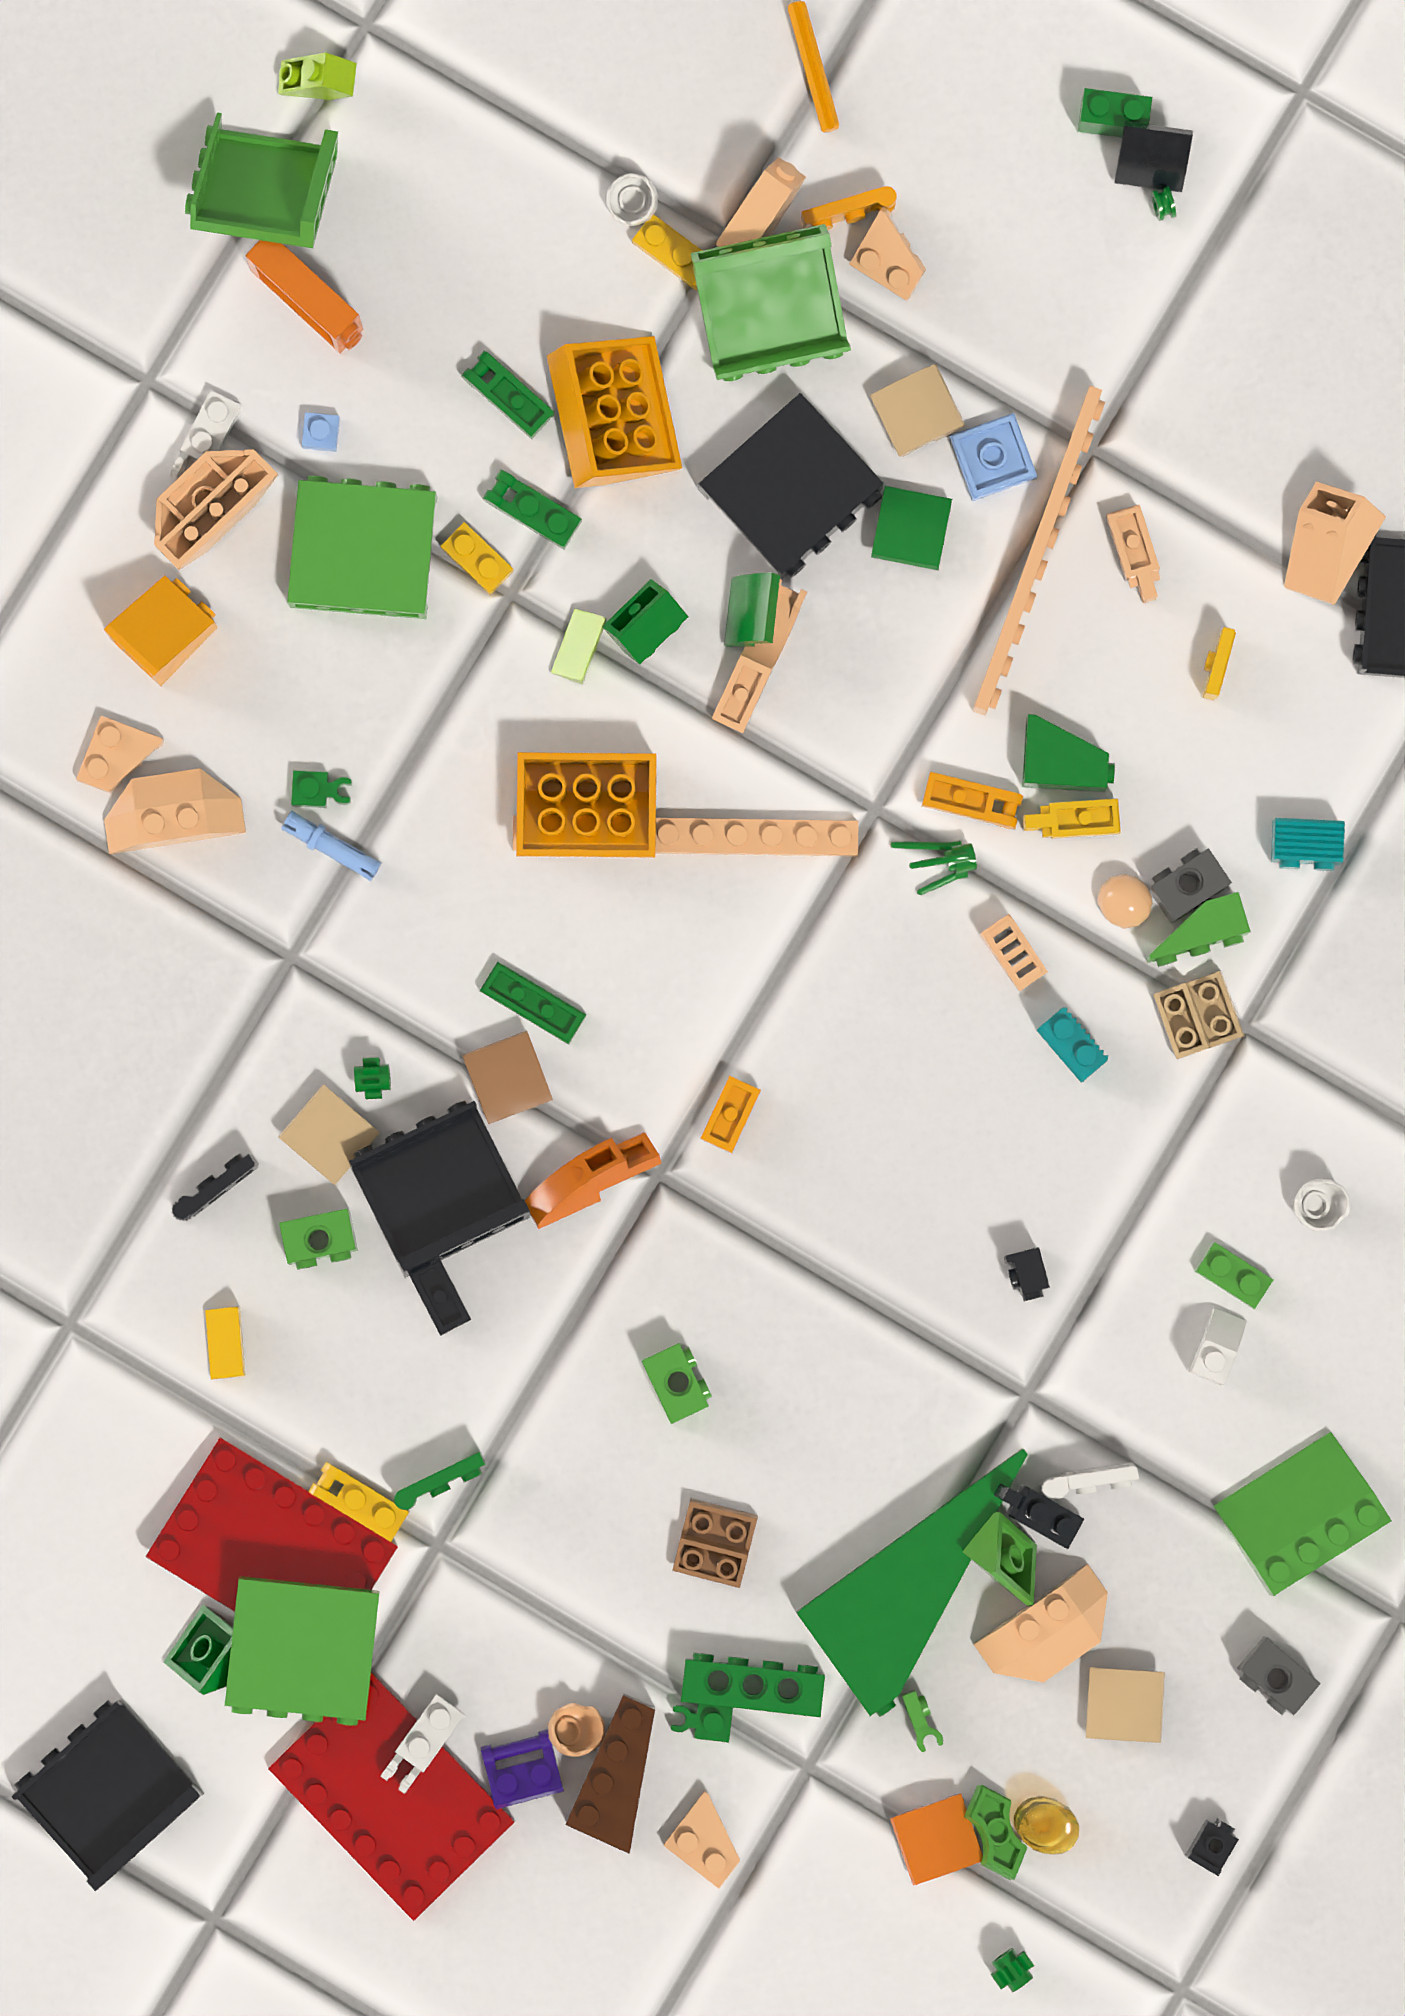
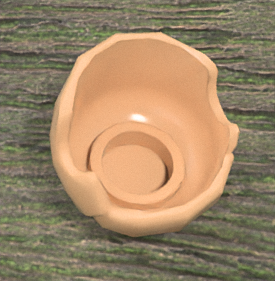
[1098,874,1153,929]
[548,1703,605,1757]

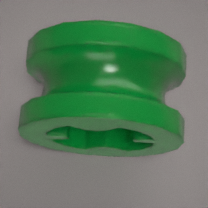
[1151,187,1176,221]

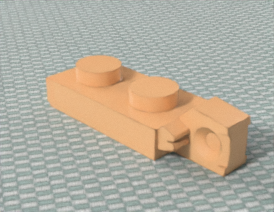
[1106,504,1160,604]

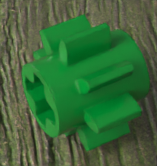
[354,1057,391,1100]
[990,1948,1035,1992]

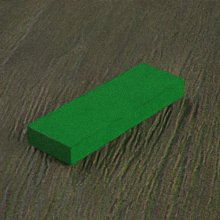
[480,961,587,1045]

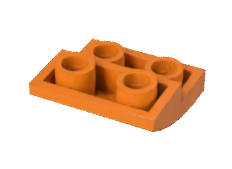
[890,1793,983,1885]

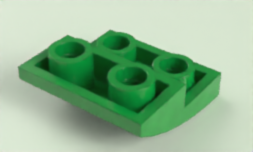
[871,486,952,571]
[724,572,780,647]

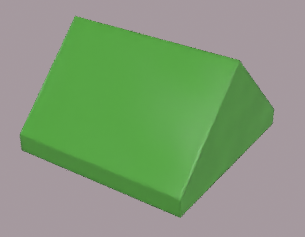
[962,1512,1037,1606]

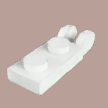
[170,390,242,480]
[1040,1462,1139,1499]
[381,1694,465,1794]

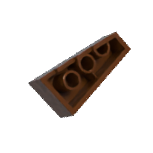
[565,1694,655,1854]

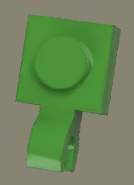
[901,1690,943,1752]

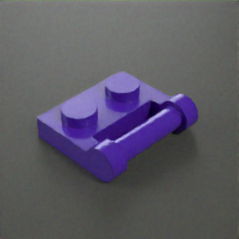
[480,1729,564,1809]

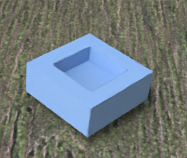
[302,412,340,452]

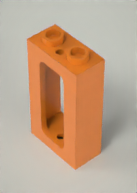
[245,240,363,354]

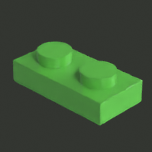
[1195,1242,1273,1309]

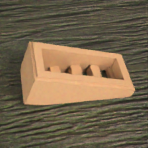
[980,914,1048,992]

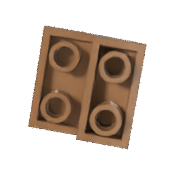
[462,1030,553,1124]
[672,1498,758,1588]

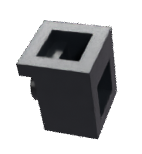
[1003,1247,1050,1302]
[1185,1818,1239,1876]

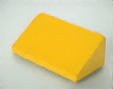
[205,1306,246,1380]

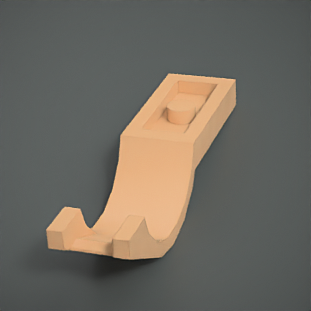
[712,579,807,733]

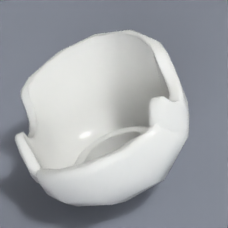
[607,173,659,226]
[1293,1178,1350,1231]

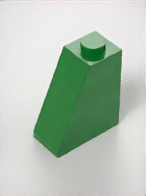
[1022,714,1115,792]

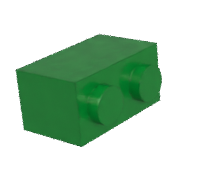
[1077,88,1153,138]
[602,579,689,665]

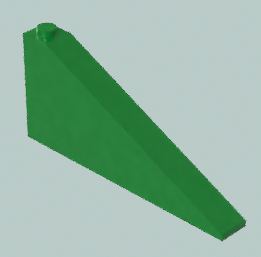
[796,1449,1028,1717]

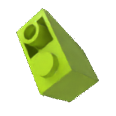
[278,52,357,100]

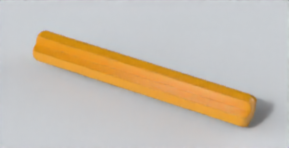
[788,1,839,133]

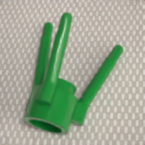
[890,840,977,895]

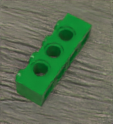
[681,1653,825,1718]

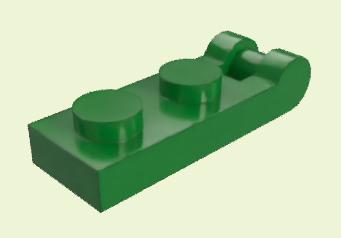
[461,350,555,439]
[482,469,582,550]
[394,1452,487,1510]

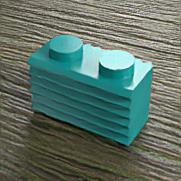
[1271,818,1345,871]
[1037,1007,1108,1083]

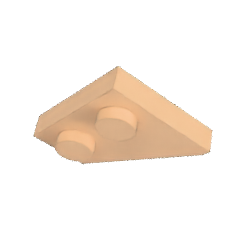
[849,207,926,301]
[76,716,164,793]
[663,1791,740,1888]

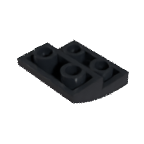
[1114,121,1193,192]

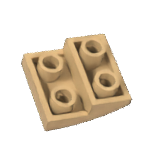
[870,364,966,457]
[1153,971,1245,1059]
[278,1084,380,1185]
[1086,1667,1165,1743]

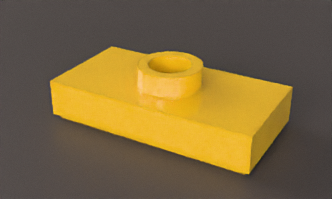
[1203,627,1236,701]

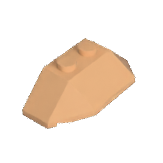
[154,449,278,570]
[104,768,246,854]
[973,1564,1108,1683]

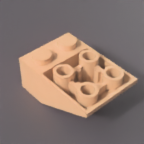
[1284,481,1386,605]

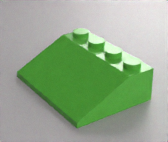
[1213,1432,1392,1596]

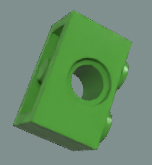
[279,1208,358,1270]
[642,1343,712,1424]

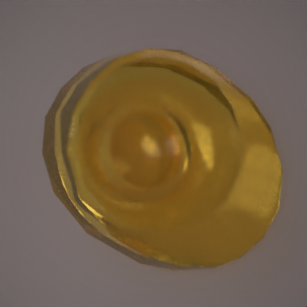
[1014,1796,1079,1855]

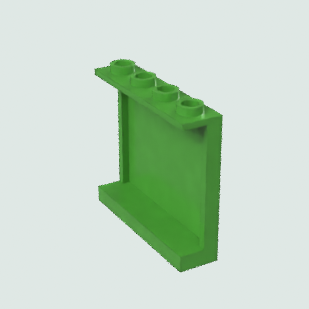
[185,112,339,248]
[690,224,851,381]
[287,476,438,619]
[224,1576,380,1725]

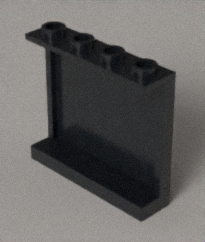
[698,393,884,580]
[1352,535,1405,678]
[349,1101,530,1278]
[11,1700,204,1891]

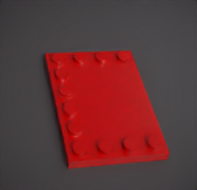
[145,1437,398,1612]
[268,1672,515,1921]

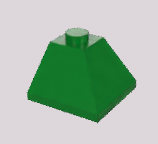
[164,1604,233,1695]

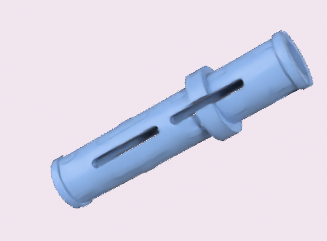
[281,810,382,882]

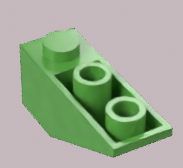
[1146,892,1251,967]

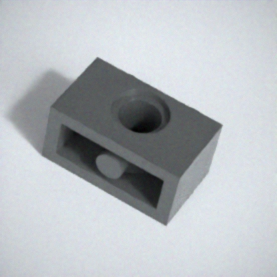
[1149,848,1232,924]
[1237,1636,1321,1716]

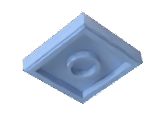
[949,413,1038,501]

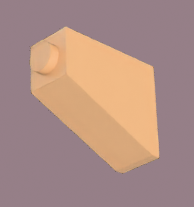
[716,157,806,247]

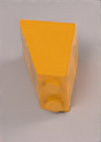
[103,575,218,687]

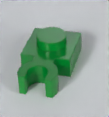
[291,770,352,808]
[671,1704,733,1743]

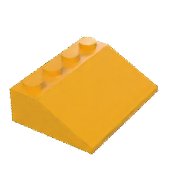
[547,336,682,488]
[516,752,657,858]

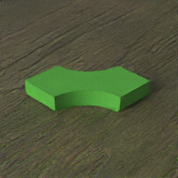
[964,1785,1028,1880]

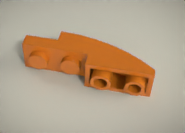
[525,1132,661,1229]

